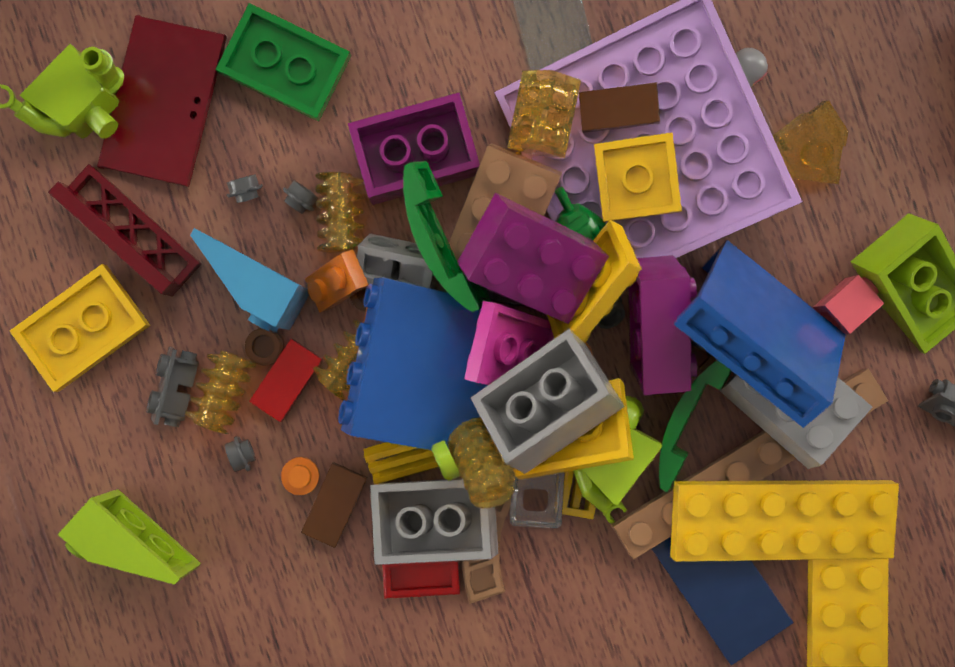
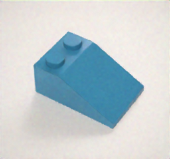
[190,228,309,332]

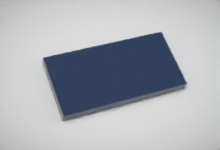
[652,537,794,666]

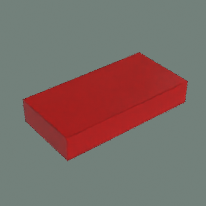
[249,339,324,422]
[382,561,460,599]

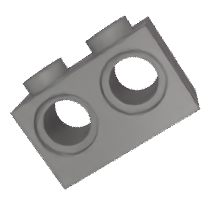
[357,233,437,289]

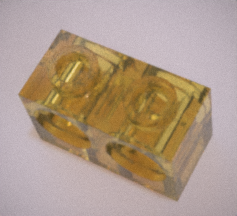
[507,70,581,158]

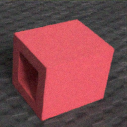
[812,275,884,334]

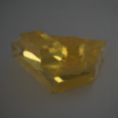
[773,100,849,184]

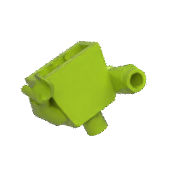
[0,44,124,139]
[573,396,663,524]

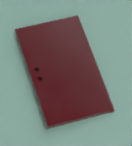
[97,15,227,187]

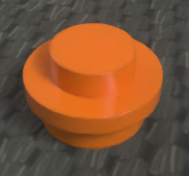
[281,457,320,495]

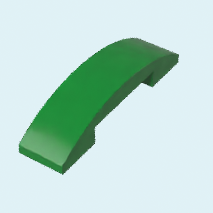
[403,161,492,312]
[659,360,732,492]

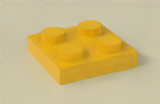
[594,132,682,222]

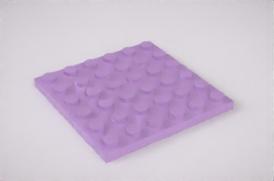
[495,0,802,258]

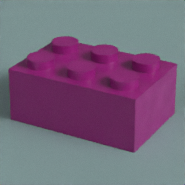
[347,92,480,205]
[457,193,609,324]
[628,255,697,395]

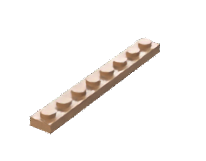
[611,368,888,560]

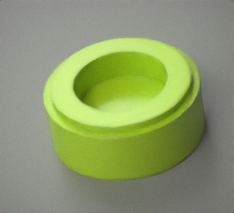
[431,440,461,482]

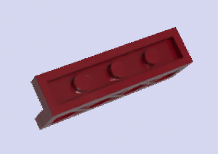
[48,164,202,297]

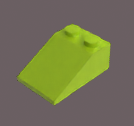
[850,213,955,354]
[58,489,201,585]

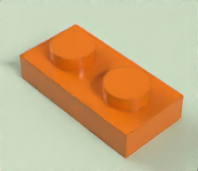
[305,250,369,313]

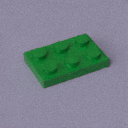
[216,3,352,122]

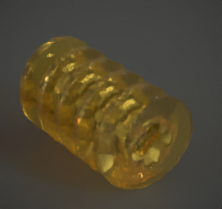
[315,172,365,253]
[313,319,364,401]
[184,350,257,434]
[448,417,516,508]

